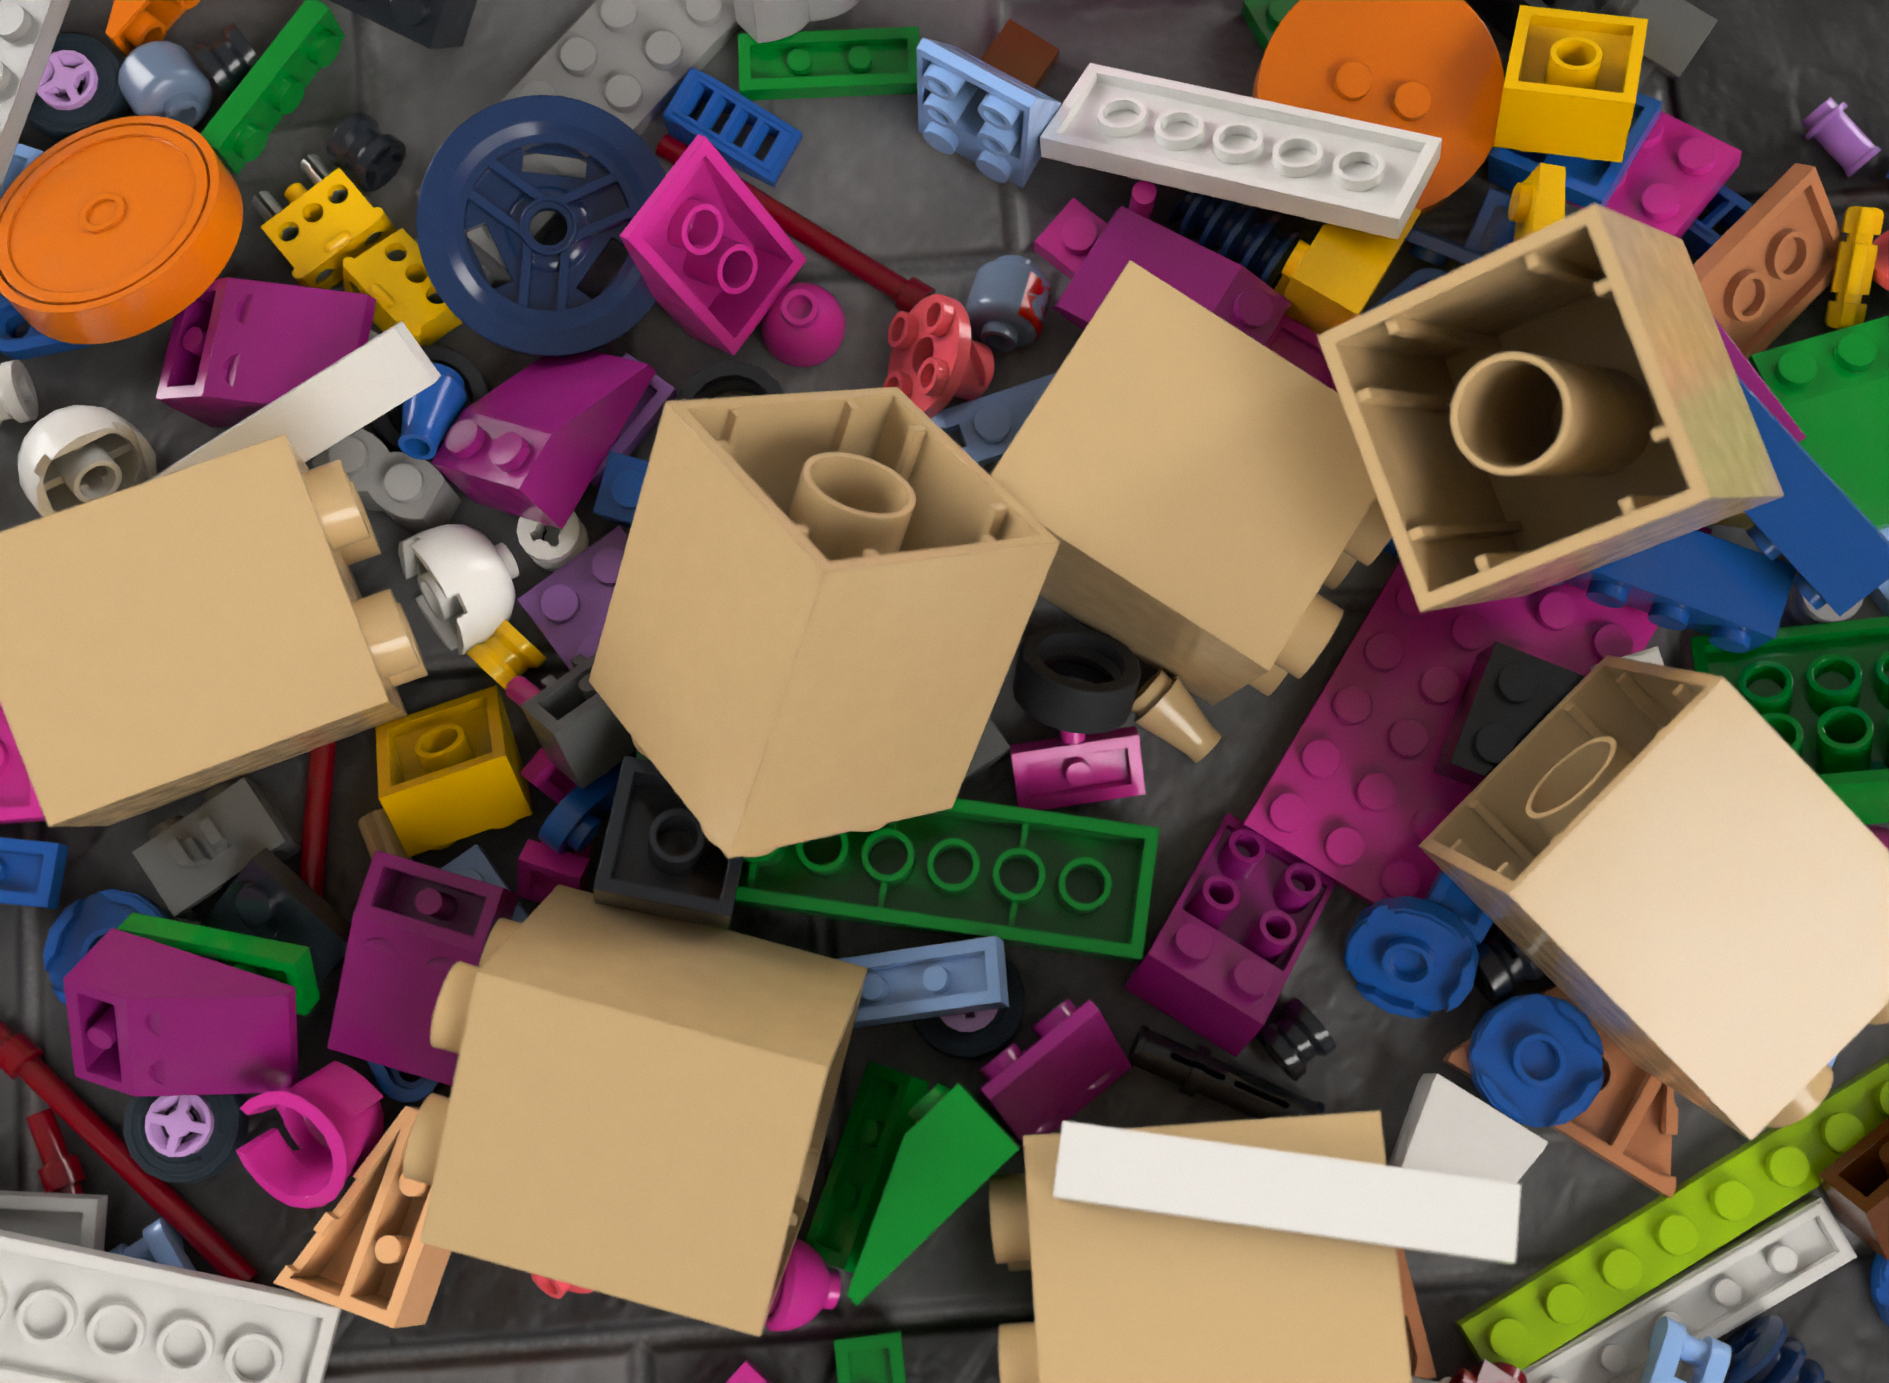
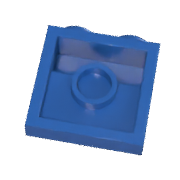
[1485,92,1662,208]

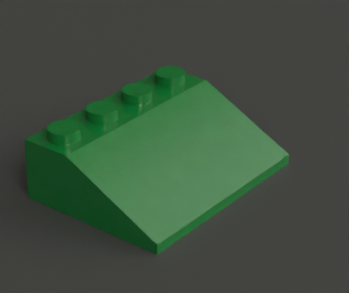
[1748,316,1889,530]
[1690,616,1889,825]
[847,1083,1022,1306]

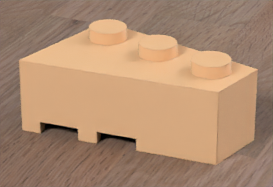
[273,1106,451,1328]

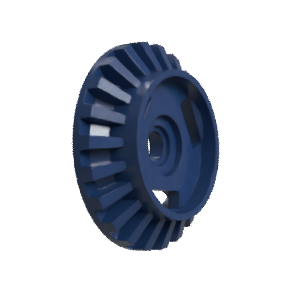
[416,95,666,358]

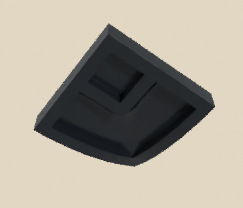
[200,848,351,989]

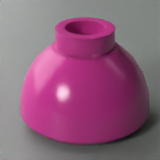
[760,282,846,367]
[765,1238,841,1332]

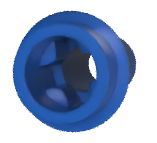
[398,363,467,460]

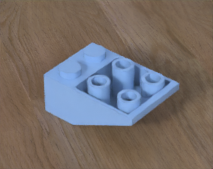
[916,37,1061,188]

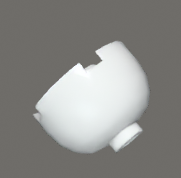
[18,405,157,517]
[398,524,519,655]

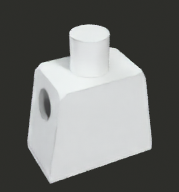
[1388,1073,1548,1183]

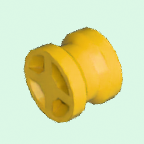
[465,619,547,690]

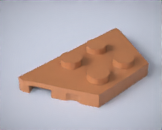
[1442,984,1678,1198]

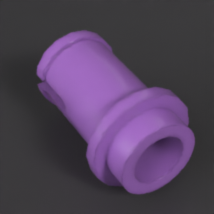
[1801,97,1881,177]

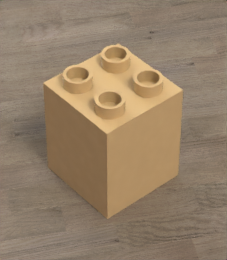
[1317,203,1784,612]
[990,260,1392,706]
[589,387,1060,858]
[0,435,428,827]
[1418,655,1889,1141]
[403,884,868,1337]
[989,1111,1412,1383]

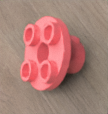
[883,294,995,418]

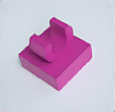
[517,839,591,903]

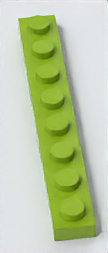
[1455,1055,1889,1370]

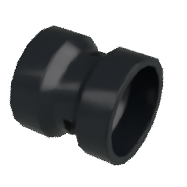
[1474,927,1545,1005]

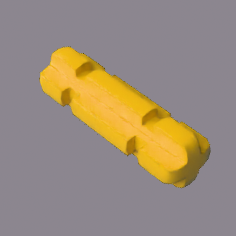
[1825,206,1884,329]

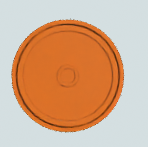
[1252,0,1505,217]
[0,116,243,345]

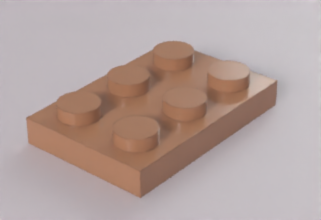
[1693,163,1845,360]

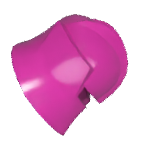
[236,1061,385,1209]

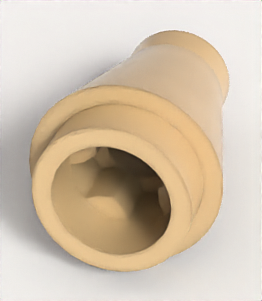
[1132,669,1222,763]

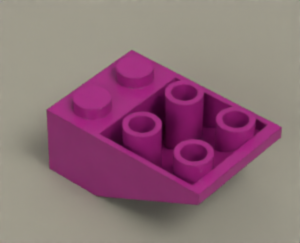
[156,277,376,427]
[1124,813,1337,1057]
[327,850,520,1086]
[63,928,299,1097]
[977,999,1132,1147]

